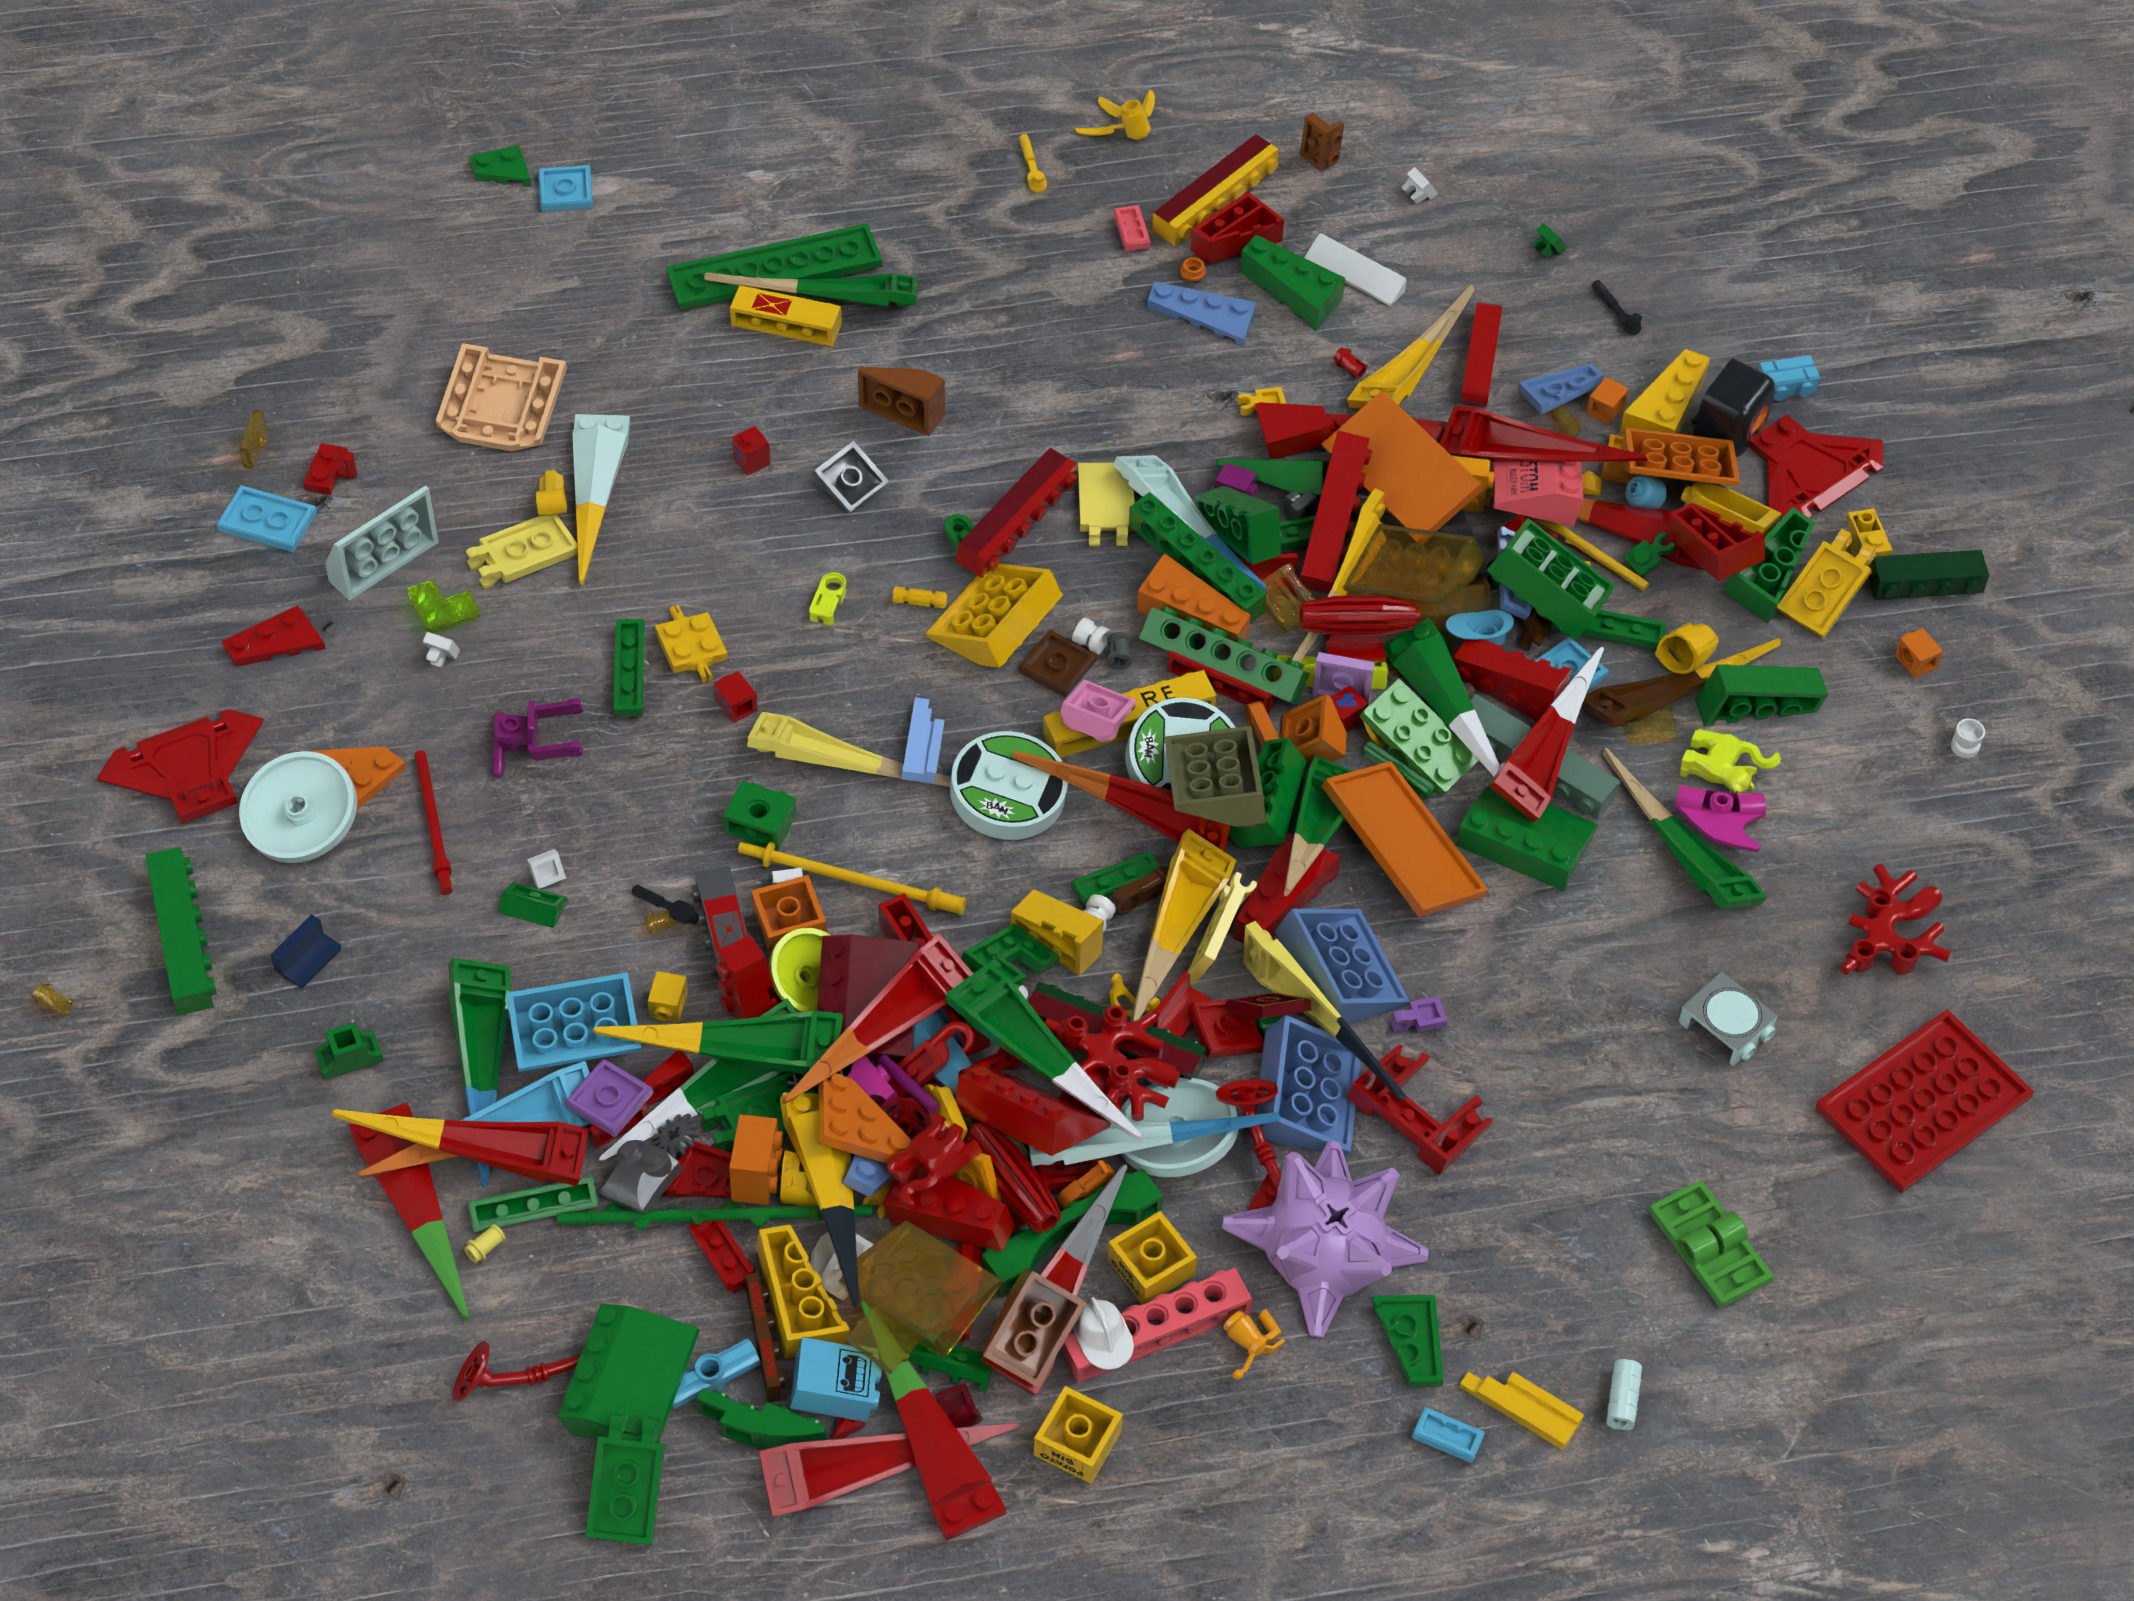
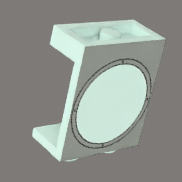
[1678,971,1778,1067]

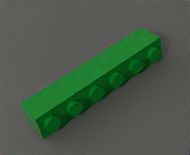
[145,847,217,1016]

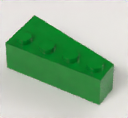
[1240,235,1345,331]
[1195,486,1282,565]
[1723,507,1815,623]
[1695,664,1829,727]
[1229,737,1306,849]

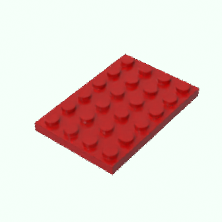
[1815,1009,2035,1194]

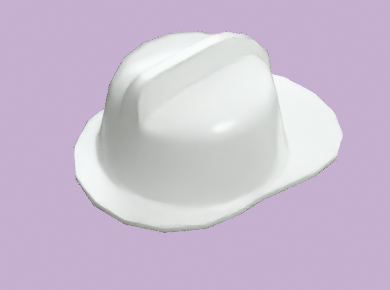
[1073,1297,1134,1370]

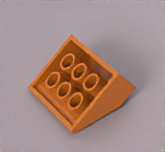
[1620,427,1740,486]

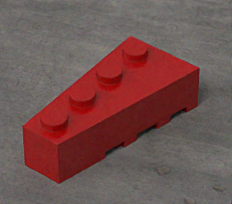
[1234,833,1341,943]
[882,1168,1015,1252]

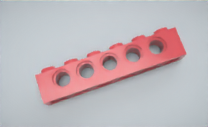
[1061,1268,1252,1384]

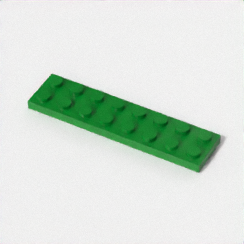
[666,223,883,311]

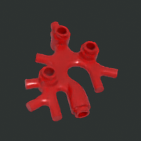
[1839,864,1951,975]
[1045,1005,1181,1121]

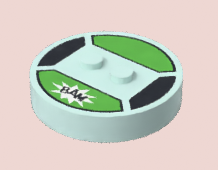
[1125,698,1235,790]
[950,731,1068,840]

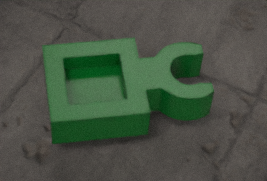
[1623,531,1676,578]

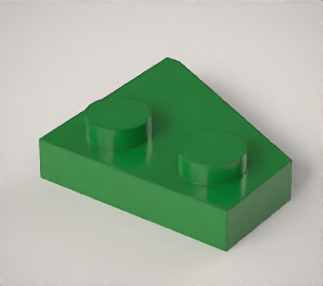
[469,145,532,187]

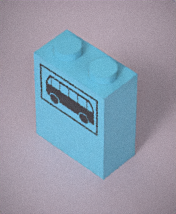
[790,1337,882,1422]

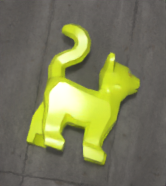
[1680,728,1781,793]

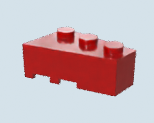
[1190,191,1284,264]
[716,935,778,1019]

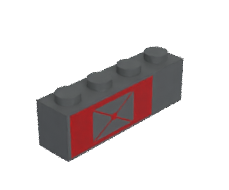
[691,866,748,980]

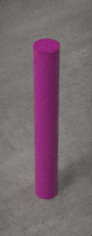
[878,1055,939,1113]

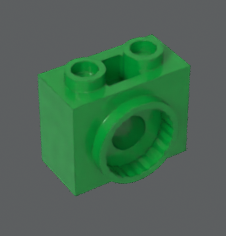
[723,781,797,850]

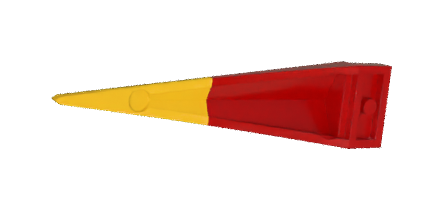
[331,1109,589,1186]

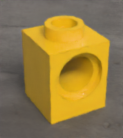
[648,971,688,1022]

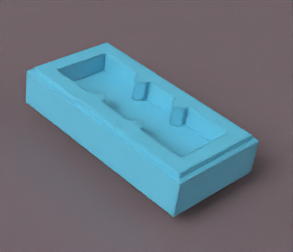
[1412,1407,1485,1463]

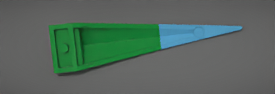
[448,958,512,1188]

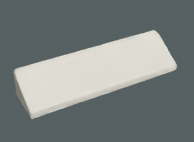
[1304,233,1406,307]

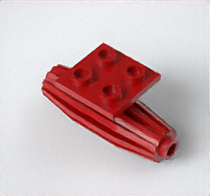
[1299,596,1420,662]
[966,1121,1062,1234]

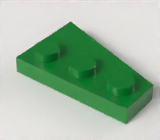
[1371,1295,1444,1387]

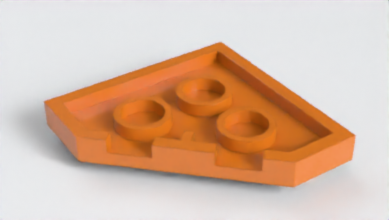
[309,746,407,811]
[818,1073,910,1163]

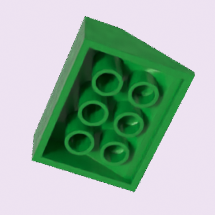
[1487,518,1616,640]
[1457,782,1599,891]
[557,1304,700,1443]

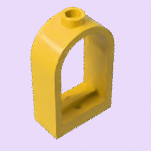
[1681,482,1782,536]

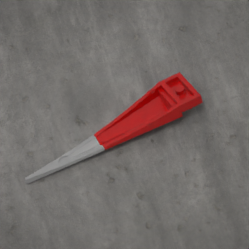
[980,1164,1127,1396]

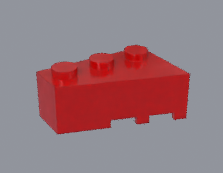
[1669,503,1765,582]

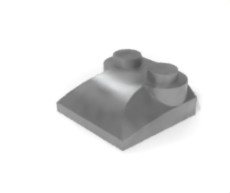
[812,440,889,513]
[598,1140,683,1215]

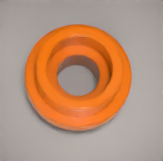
[1180,257,1206,282]

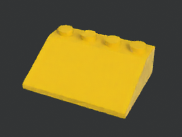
[925,563,1063,668]

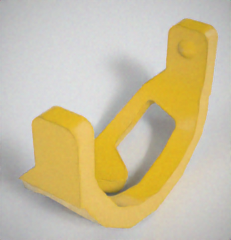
[1109,973,1160,1017]

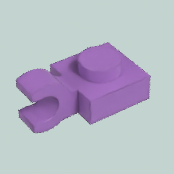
[1390,996,1448,1033]

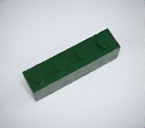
[1869,550,1990,600]

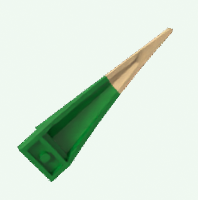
[704,273,918,309]
[1602,747,1767,910]
[1284,754,1352,896]

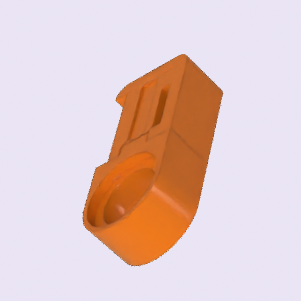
[1245,701,1279,748]
[1057,1160,1115,1210]

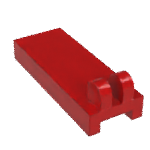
[688,1221,755,1294]

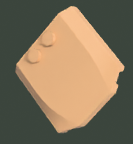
[436,343,567,452]

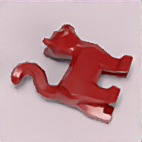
[886,1112,982,1208]

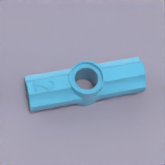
[672,1338,761,1409]

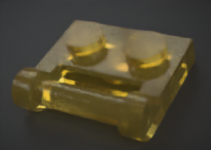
[1262,563,1314,634]

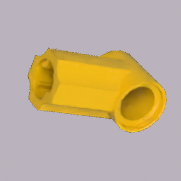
[536,470,567,516]

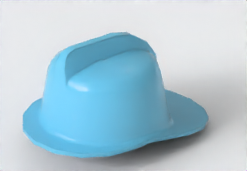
[1446,610,1514,645]

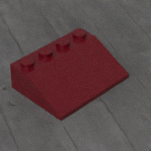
[817,934,920,1061]

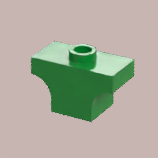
[314,1022,384,1080]

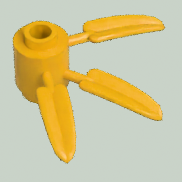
[1075,89,1155,140]

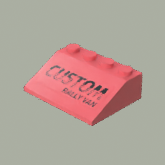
[1493,462,1583,527]

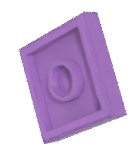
[565,1058,653,1137]

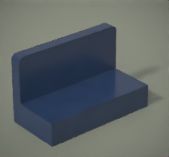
[271,914,341,988]

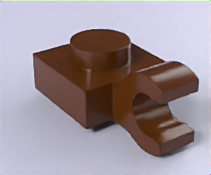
[1520,607,1552,651]

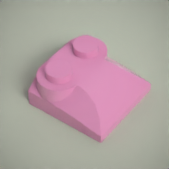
[1060,679,1136,742]

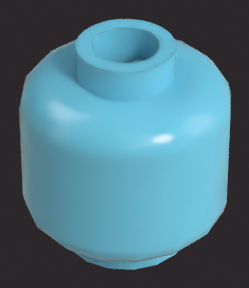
[1625,474,1666,509]

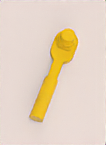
[1019,134,1047,193]

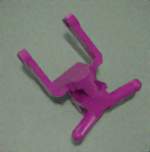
[492,698,583,778]

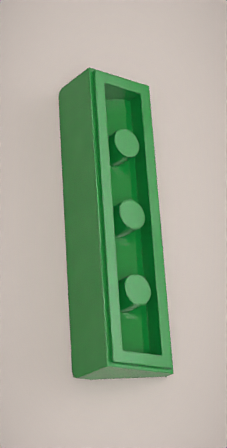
[468,1176,599,1232]

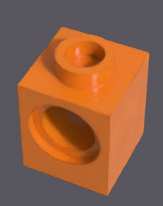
[1586,377,1629,426]
[1895,628,1943,679]

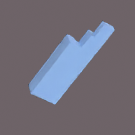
[901,697,945,784]

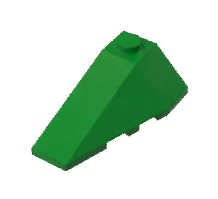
[1216,458,1330,500]

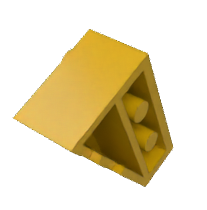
[1010,889,1104,977]

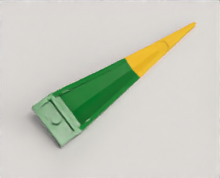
[593,1011,843,1074]

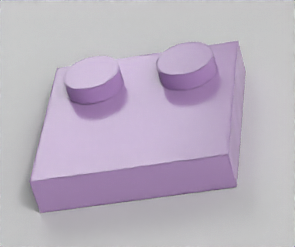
[1312,652,1375,703]

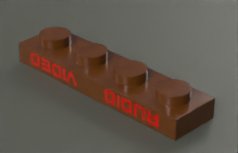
[746,1273,786,1402]

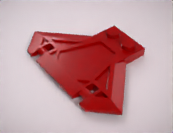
[1748,414,1884,520]
[97,709,264,824]

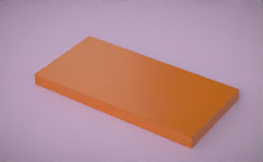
[1321,390,1484,544]
[1322,761,1489,917]

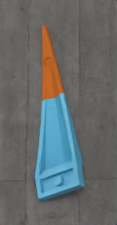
[358,1061,593,1177]

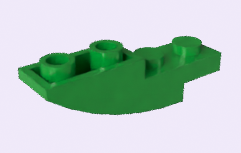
[697,1388,826,1449]

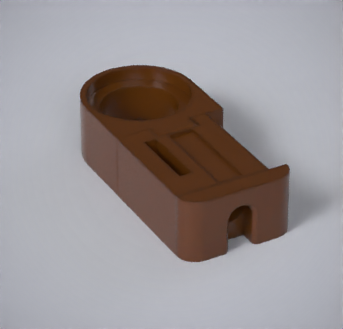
[1110,867,1167,914]

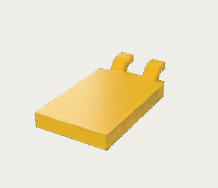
[1776,529,1876,639]

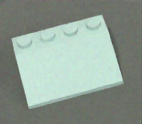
[325,485,439,601]

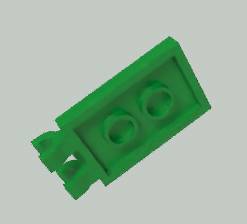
[700,1072,815,1152]
[585,1413,666,1545]

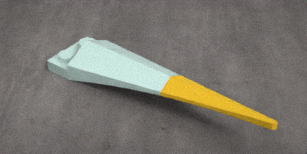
[572,414,630,585]

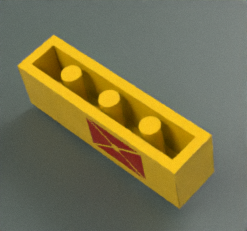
[730,285,842,347]

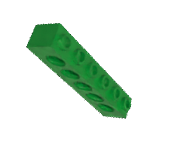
[1129,492,1267,624]
[1139,605,1310,705]

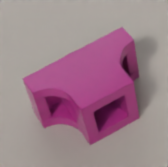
[846,1056,899,1109]

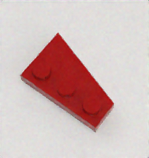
[222,605,326,667]
[665,1141,732,1198]

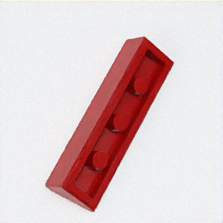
[1167,650,1277,714]

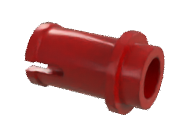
[1333,347,1368,379]

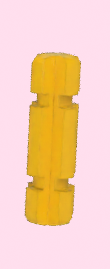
[892,586,947,609]

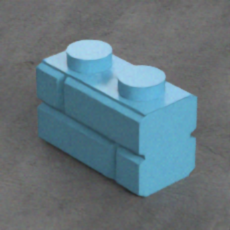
[1757,355,1820,401]

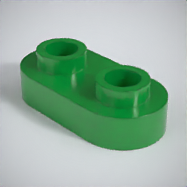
[944,514,975,553]

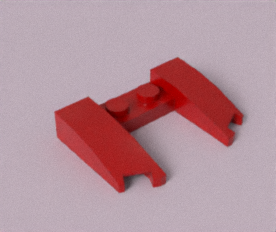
[1347,1044,1492,1175]

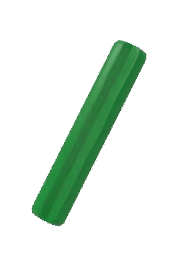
[1362,741,1436,799]

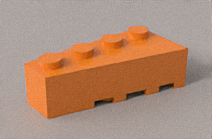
[1137,553,1251,653]

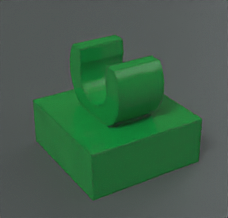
[1532,223,1568,259]

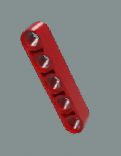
[1460,302,1503,407]

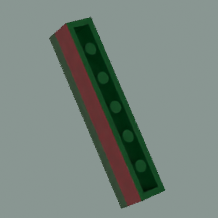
[1028,981,1206,1080]

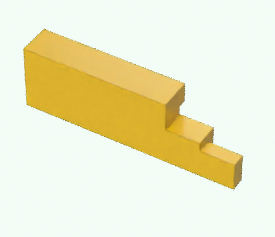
[1459,1371,1584,1450]

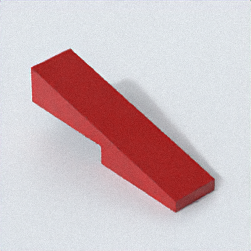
[589,1050,694,1150]

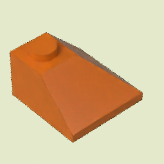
[1281,693,1347,765]

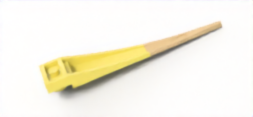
[747,712,951,787]

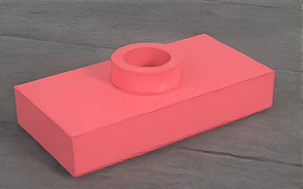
[1113,205,1151,252]

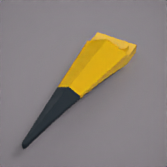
[780,1092,859,1308]

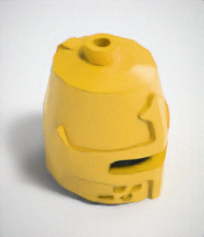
[1655,622,1719,674]
[780,1150,819,1206]

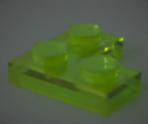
[407,579,480,633]

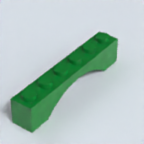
[982,1169,1163,1298]

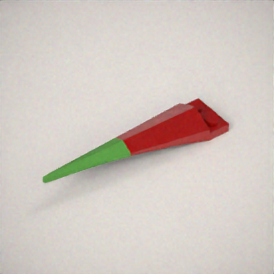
[348,1102,469,1321]
[862,1299,1006,1541]

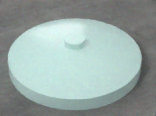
[239,751,357,863]
[1121,1078,1238,1177]

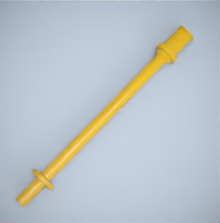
[738,842,967,916]

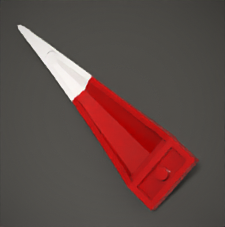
[1489,647,1604,822]

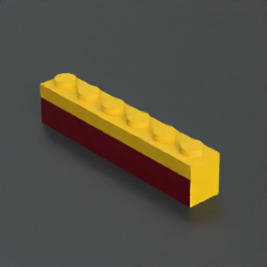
[1152,134,1279,246]

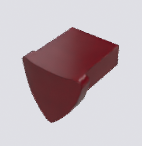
[935,1383,983,1428]

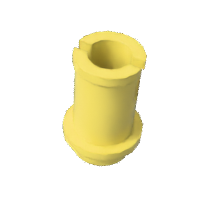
[464,1224,506,1263]

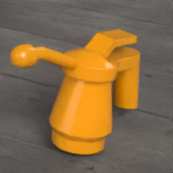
[1223,1309,1285,1380]

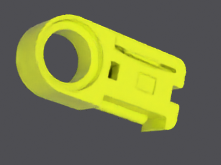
[809,572,846,625]

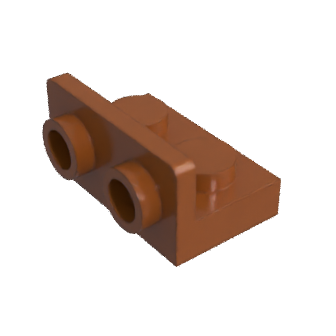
[1300,112,1344,171]

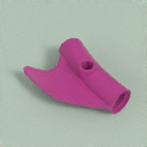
[1674,784,1766,852]

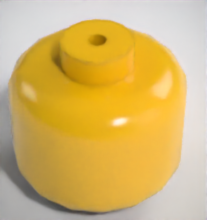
[1582,471,1602,497]

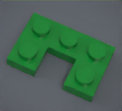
[961,923,1060,988]

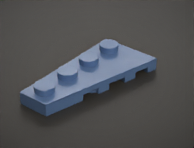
[1148,281,1256,347]

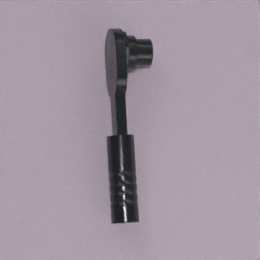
[1591,280,1642,335]
[631,884,699,925]

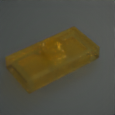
[239,410,267,469]

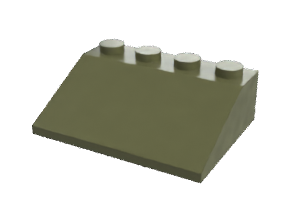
[1165,726,1266,827]

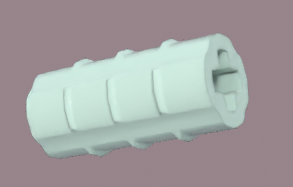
[1606,1359,1642,1431]

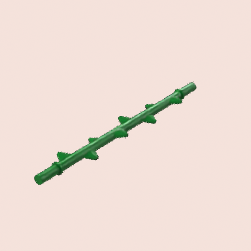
[557,1200,873,1231]

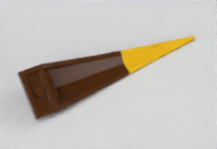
[1581,638,1781,728]

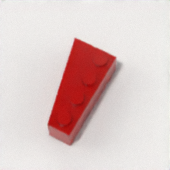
[1452,639,1572,721]

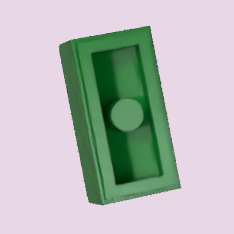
[499,882,568,928]

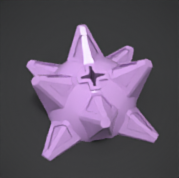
[1222,1141,1429,1338]

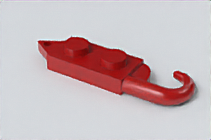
[878,1021,974,1106]

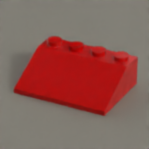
[956,1067,1111,1156]

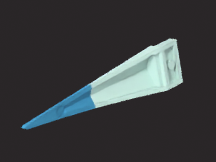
[1113,455,1267,591]
[1029,1112,1280,1166]

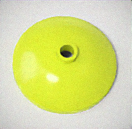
[769,928,830,1012]

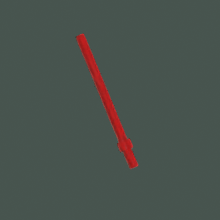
[414,750,452,895]

